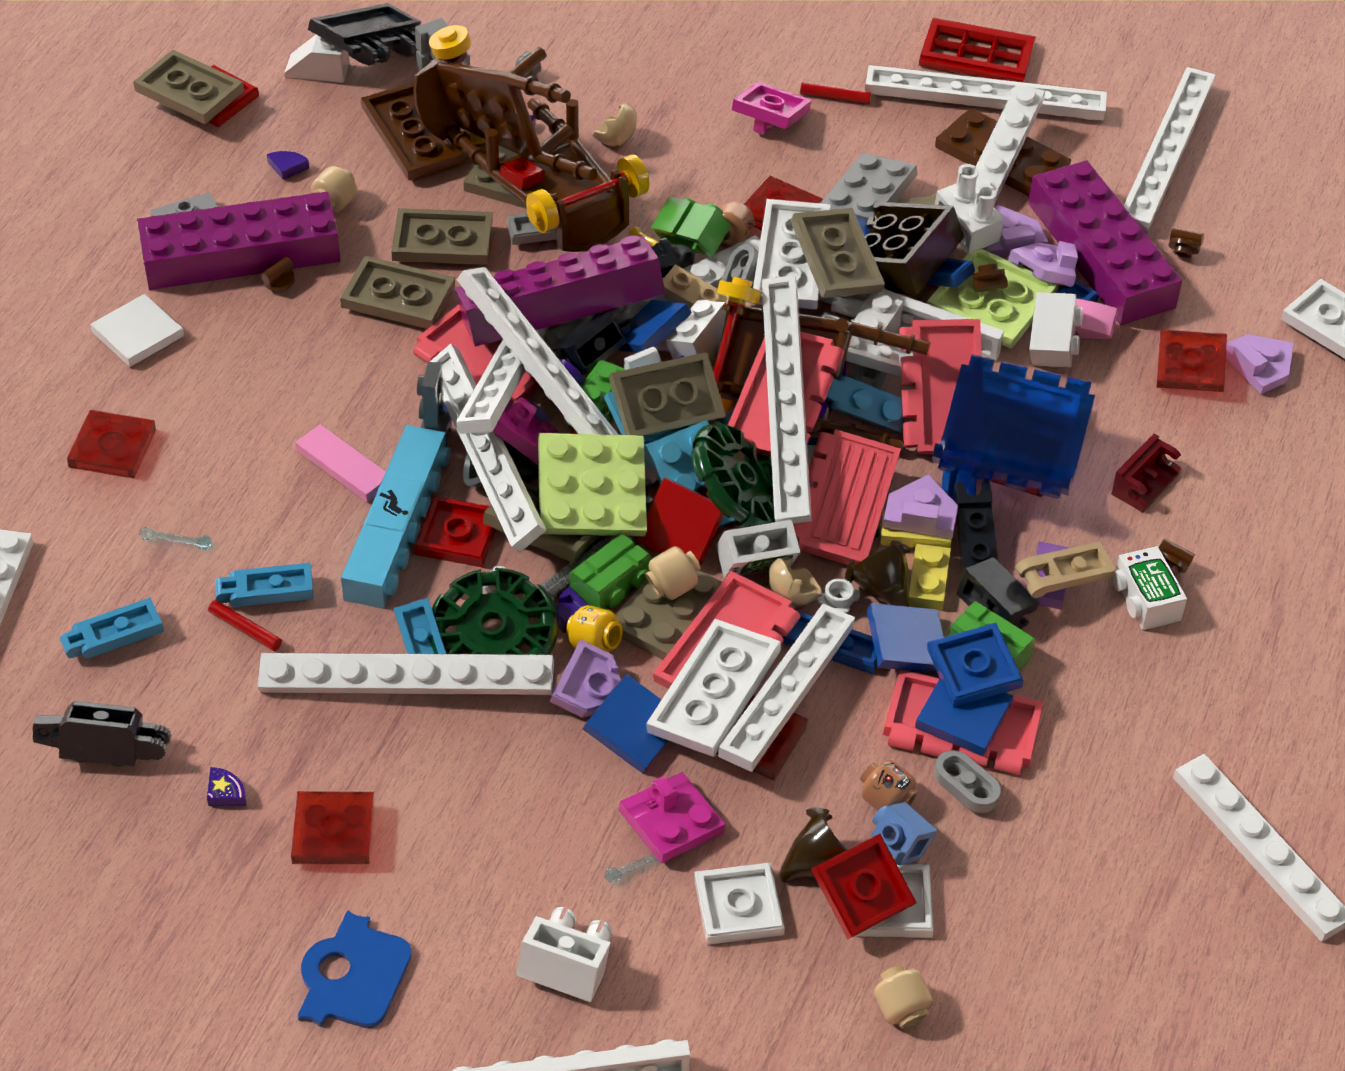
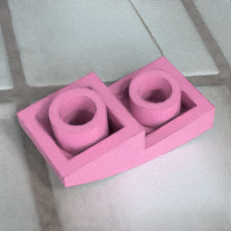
[1076,299,1119,339]

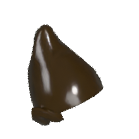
[845,540,913,607]
[779,807,847,882]

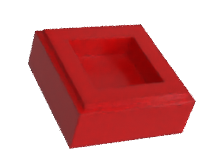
[500,157,545,190]

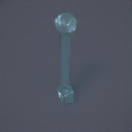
[139,527,212,551]
[605,854,675,883]

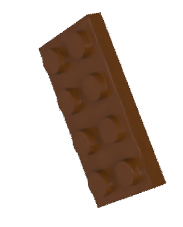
[361,82,465,181]
[935,107,1071,196]

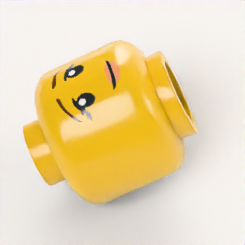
[566,605,623,653]

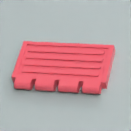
[413,304,541,402]
[899,319,986,454]
[728,332,844,457]
[793,429,901,565]
[653,571,801,689]
[883,670,1043,775]

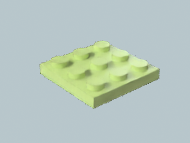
[927,249,1059,349]
[538,433,647,536]

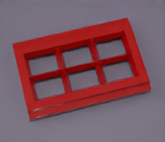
[918,18,1036,83]

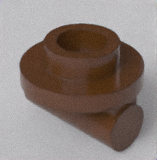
[1168,228,1204,258]
[261,257,295,291]
[972,263,1008,293]
[1159,538,1195,576]

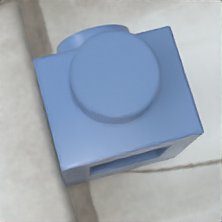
[871,802,938,866]

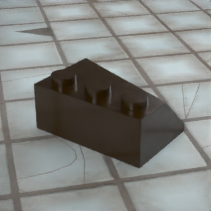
[865,201,964,295]

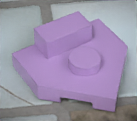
[982,205,1048,257]
[1008,241,1078,287]
[1220,334,1294,394]
[883,475,958,539]
[549,639,621,718]

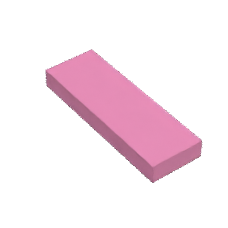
[295,424,386,502]

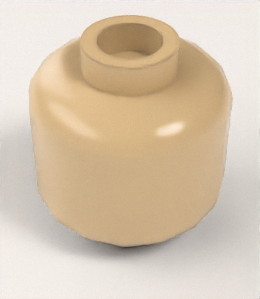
[311,166,357,213]
[645,546,701,600]
[874,965,933,1029]

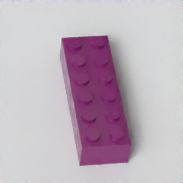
[1028,160,1183,325]
[137,191,341,290]
[455,236,666,347]

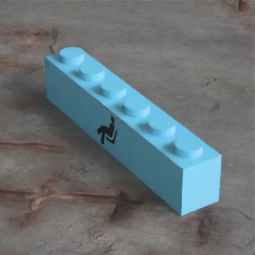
[341,425,451,609]

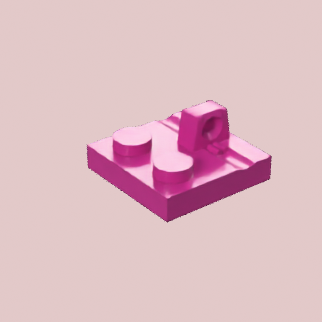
[732,82,812,134]
[493,397,559,465]
[619,772,725,864]

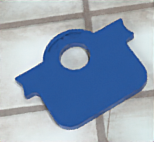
[298,910,412,1028]

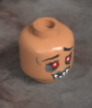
[719,201,755,248]
[860,760,918,810]

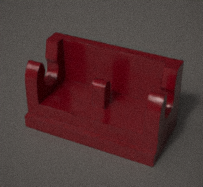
[1111,433,1181,513]

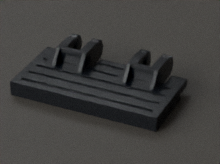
[308,3,421,66]

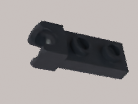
[953,480,998,576]

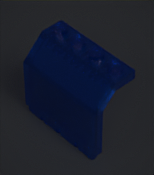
[932,354,1095,498]

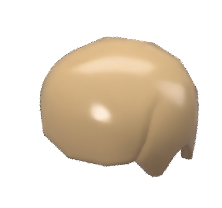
[593,102,637,147]
[769,558,822,608]

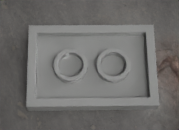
[820,153,918,222]

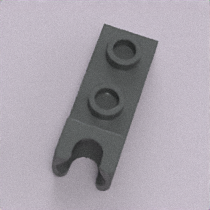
[417,362,452,447]

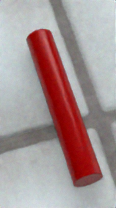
[800,82,871,104]
[208,600,282,651]

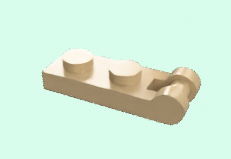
[1015,542,1116,598]

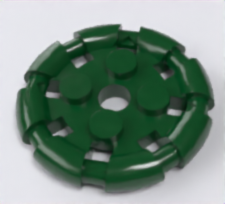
[691,423,776,528]
[428,568,558,655]

